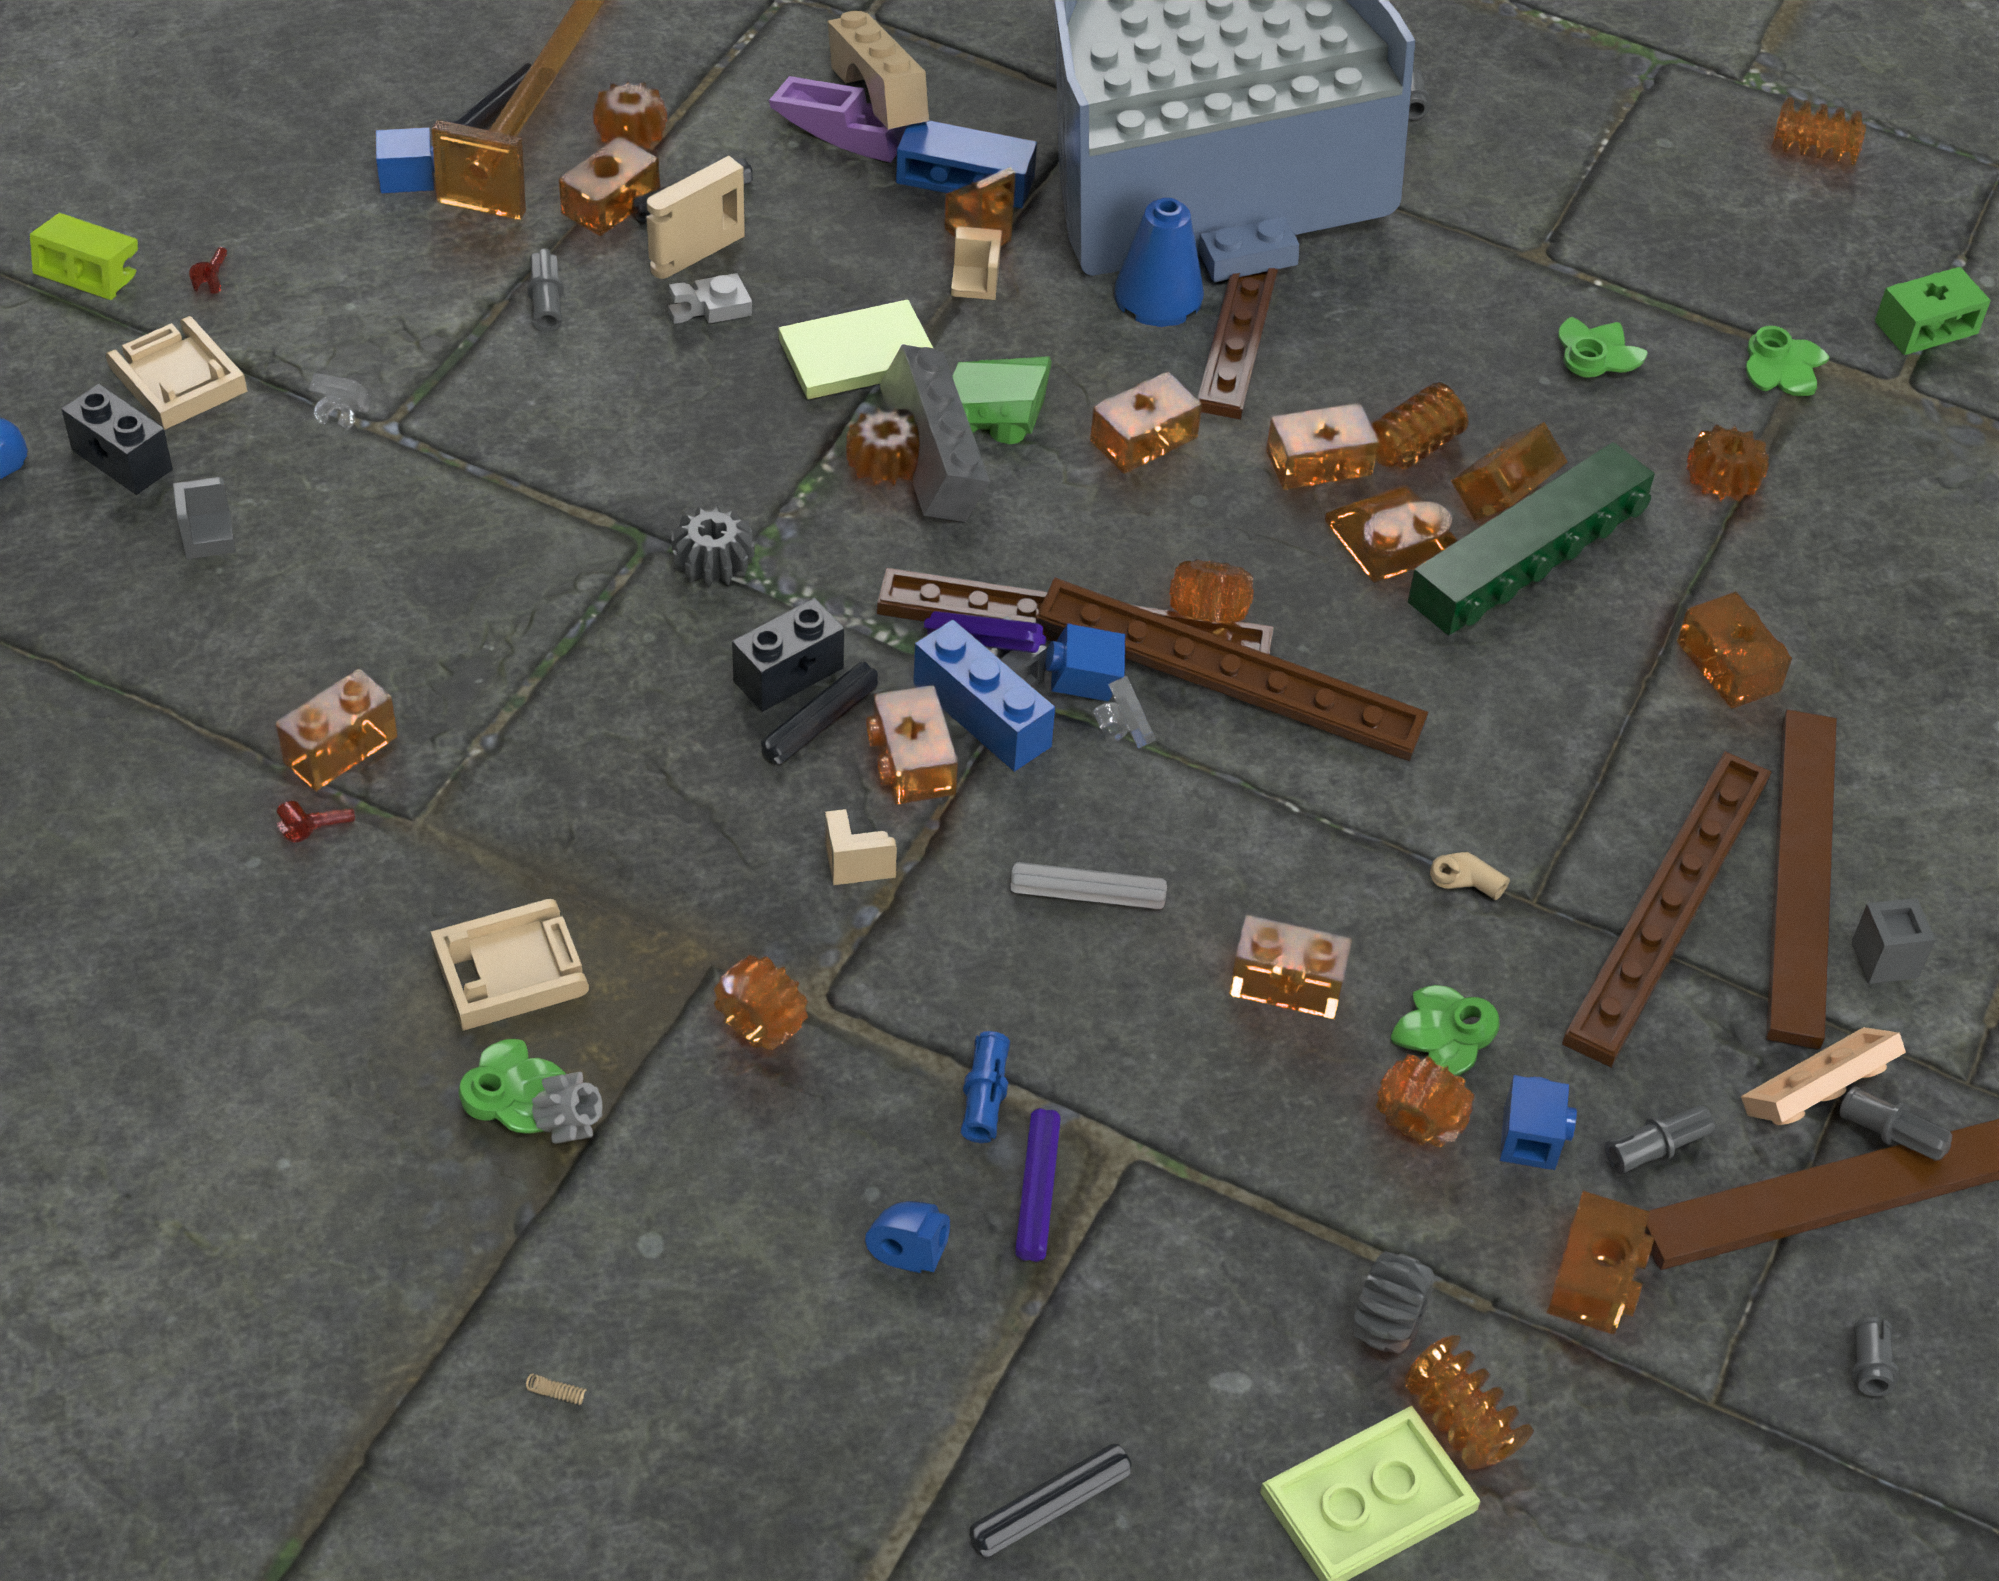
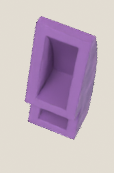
[769,76,907,163]

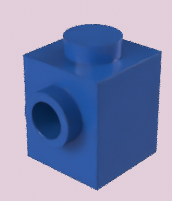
[376,128,442,193]
[1045,624,1125,701]
[1499,1075,1577,1170]

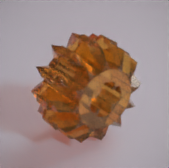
[593,81,667,151]
[846,407,920,486]
[1687,424,1769,502]
[1169,559,1254,624]
[713,955,808,1051]
[1376,1054,1475,1148]

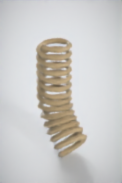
[526,1373,587,1405]

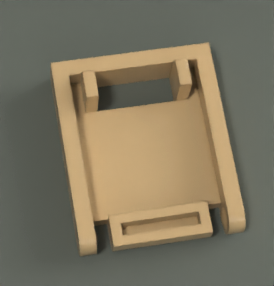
[647,156,745,279]
[106,316,247,430]
[431,899,589,1031]

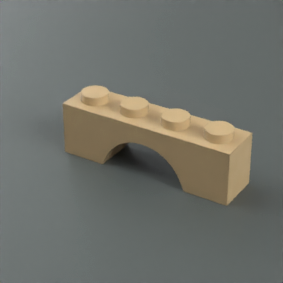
[827,11,929,129]

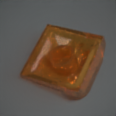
[1325,485,1458,583]

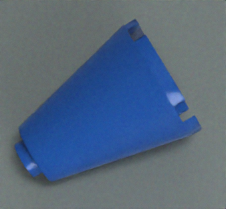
[1114,198,1204,327]

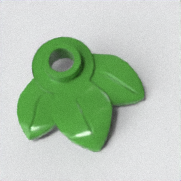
[1558,317,1648,377]
[1745,326,1830,396]
[1391,985,1500,1083]
[458,1039,566,1133]

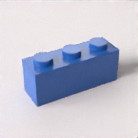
[896,120,1037,208]
[914,620,1055,772]

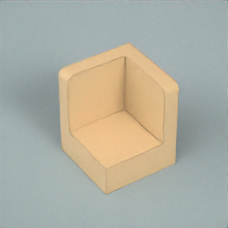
[951,226,1002,300]
[825,809,897,885]

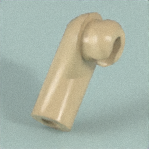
[1430,852,1510,900]

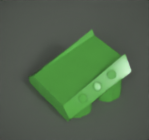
[952,356,1052,444]

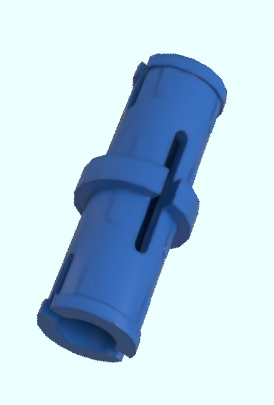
[961,1031,1010,1143]

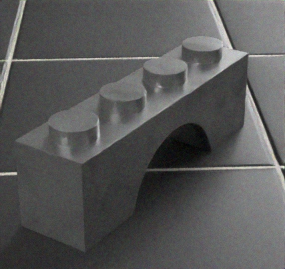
[880,344,990,522]

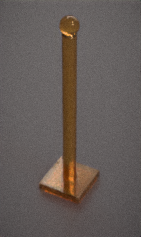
[432,0,605,220]

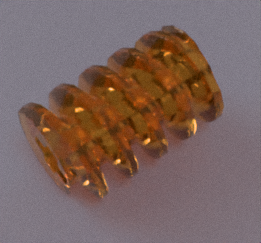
[1771,97,1866,166]
[1366,382,1469,469]
[1404,1335,1534,1470]

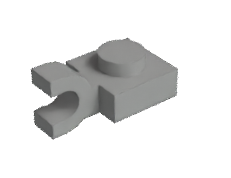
[668,273,752,324]

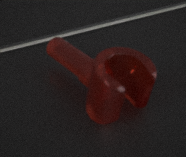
[189,247,227,294]
[276,801,355,843]

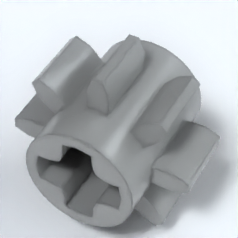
[532,1072,603,1144]

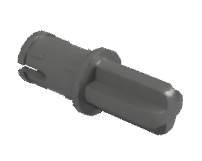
[527,248,564,332]
[1840,1086,1953,1161]
[1605,1105,1715,1174]

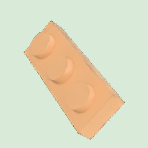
[1741,1027,1906,1125]

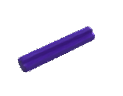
[924,611,1046,653]
[1015,1108,1061,1262]

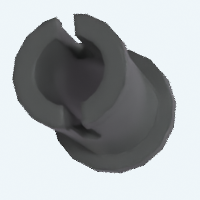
[1409,68,1432,120]
[1851,1317,1900,1396]

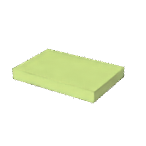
[779,300,933,400]
[1260,1406,1480,1581]

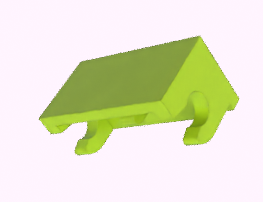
[30,213,138,300]

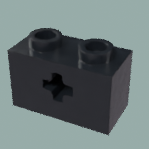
[61,384,173,495]
[732,598,844,712]

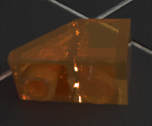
[945,167,1015,246]

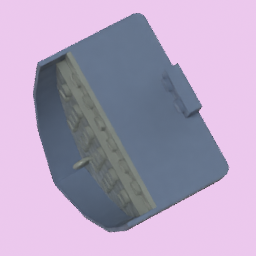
[1054,0,1415,282]

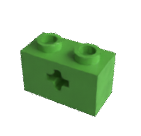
[1875,267,1991,355]

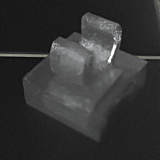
[309,372,372,430]
[1093,676,1156,748]

